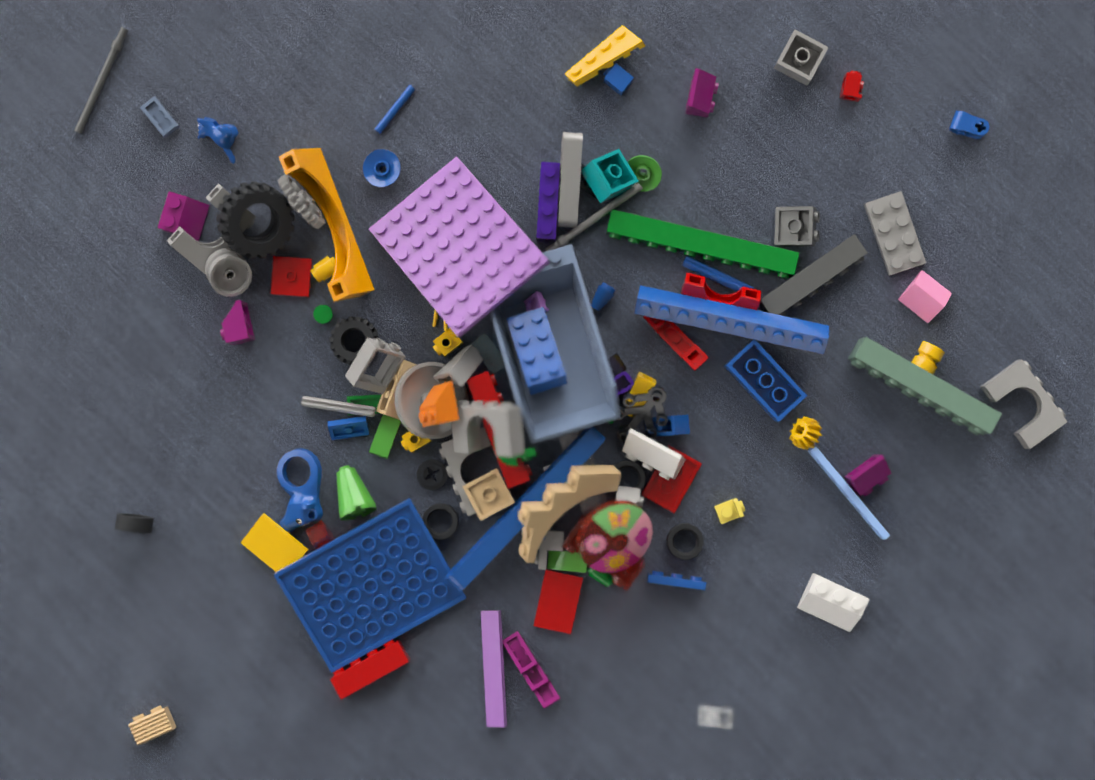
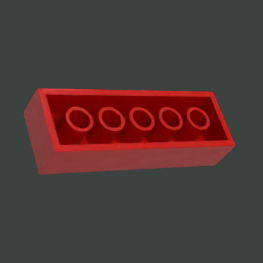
[467,371,533,489]

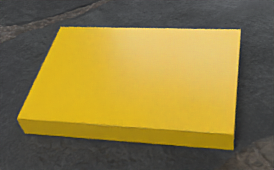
[241,513,309,572]

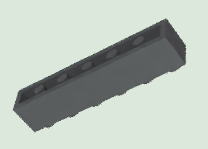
[759,234,868,316]

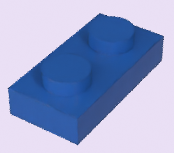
[328,416,369,440]

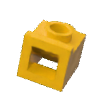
[433,328,463,357]

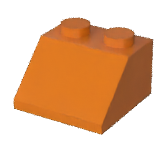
[419,381,459,427]

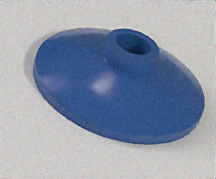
[363,149,401,187]

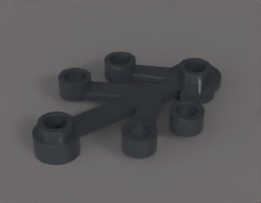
[616,386,668,442]

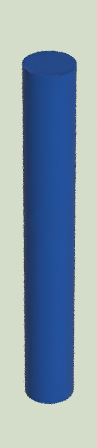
[374,85,415,134]

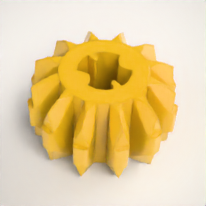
[789,416,822,450]

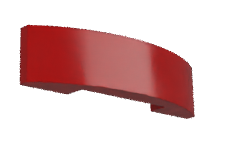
[643,316,709,371]

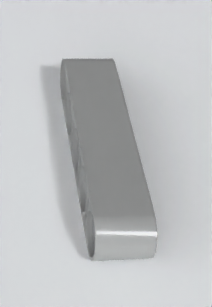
[557,132,583,228]

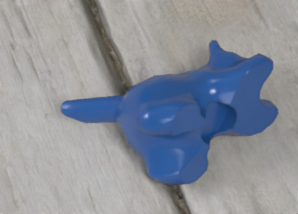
[197,117,239,164]

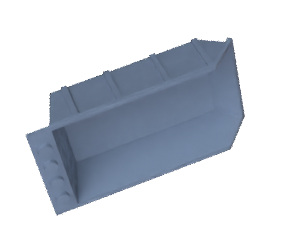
[490,244,620,444]

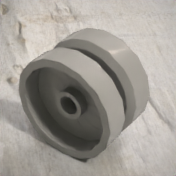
[205,248,252,297]

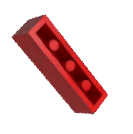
[330,639,410,699]

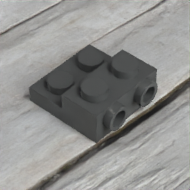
[774,206,820,247]

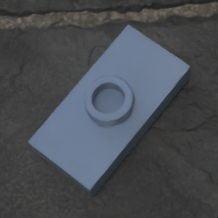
[140,96,180,138]

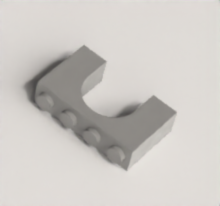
[167,183,256,274]
[980,359,1067,449]
[452,400,525,457]
[439,428,507,516]

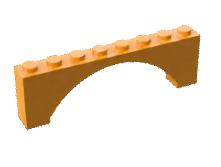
[279,148,375,302]

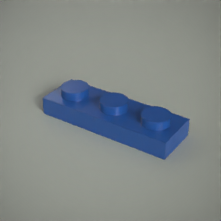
[646,570,706,590]

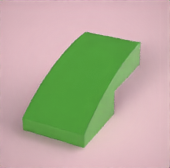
[369,414,401,459]
[547,550,588,573]

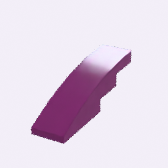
[503,631,561,709]

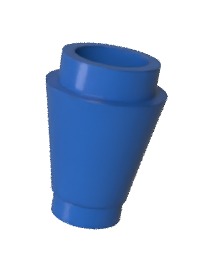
[590,282,616,311]

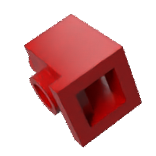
[840,71,864,102]

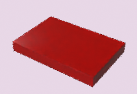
[641,445,702,514]
[533,569,583,634]

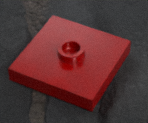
[271,256,312,297]

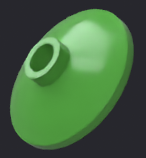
[628,155,662,192]

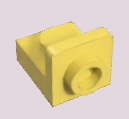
[714,498,745,524]

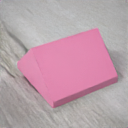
[898,270,952,323]

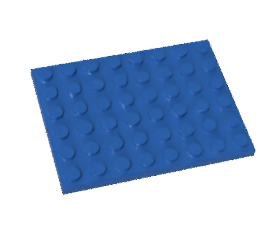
[274,498,467,673]

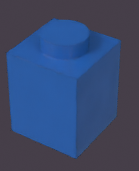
[603,63,634,96]

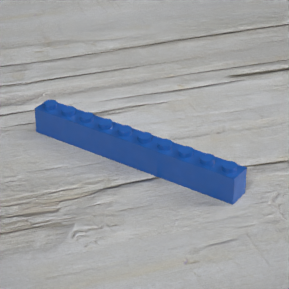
[634,285,829,354]

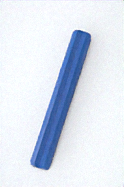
[683,256,754,292]

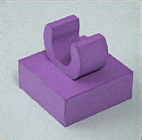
[524,292,549,313]

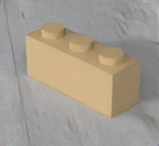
[376,360,417,420]

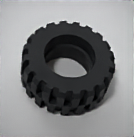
[216,181,295,259]

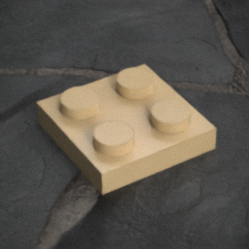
[462,468,515,521]

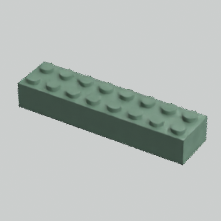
[848,337,1002,436]

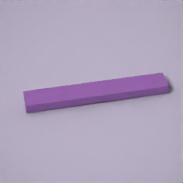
[481,610,507,727]

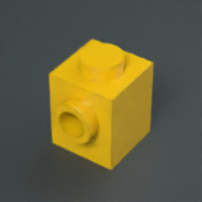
[401,431,432,453]

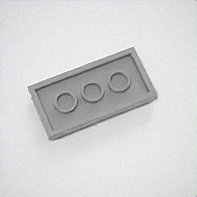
[864,191,926,276]

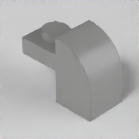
[535,530,564,570]

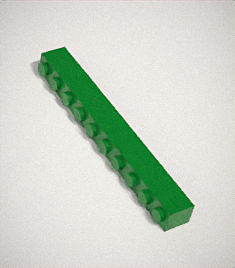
[606,209,799,279]

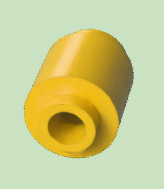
[310,256,335,283]

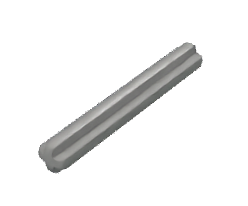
[301,396,376,417]

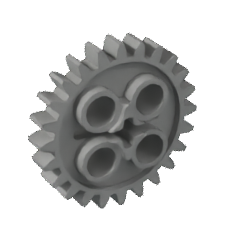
[278,174,325,229]

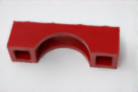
[681,272,761,310]

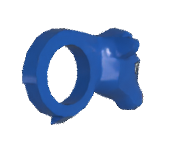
[276,448,323,533]

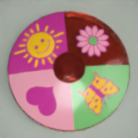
[577,500,653,573]

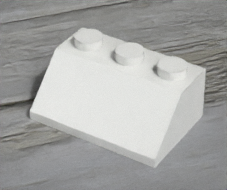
[622,428,686,480]
[797,573,869,632]

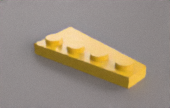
[565,25,645,87]

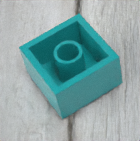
[581,149,638,204]

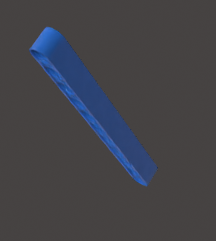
[446,426,605,591]

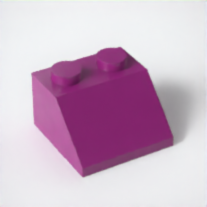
[685,68,719,118]
[157,191,210,241]
[220,300,255,345]
[844,454,892,497]

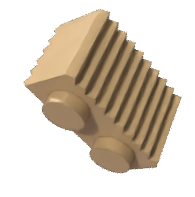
[129,705,176,745]

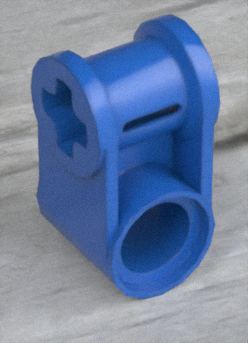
[949,111,989,139]

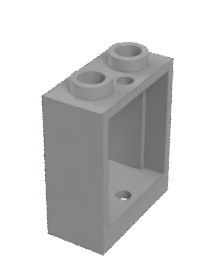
[345,338,405,394]

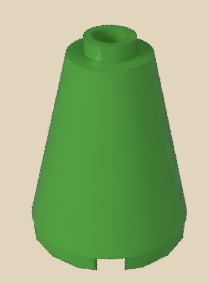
[336,465,377,521]

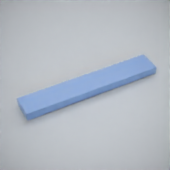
[808,446,890,540]

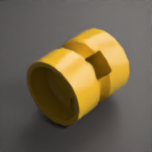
[911,341,945,374]

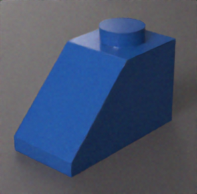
[645,415,690,436]

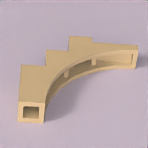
[518,465,621,563]

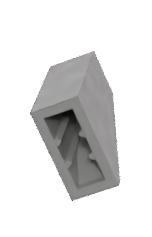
[433,345,484,389]

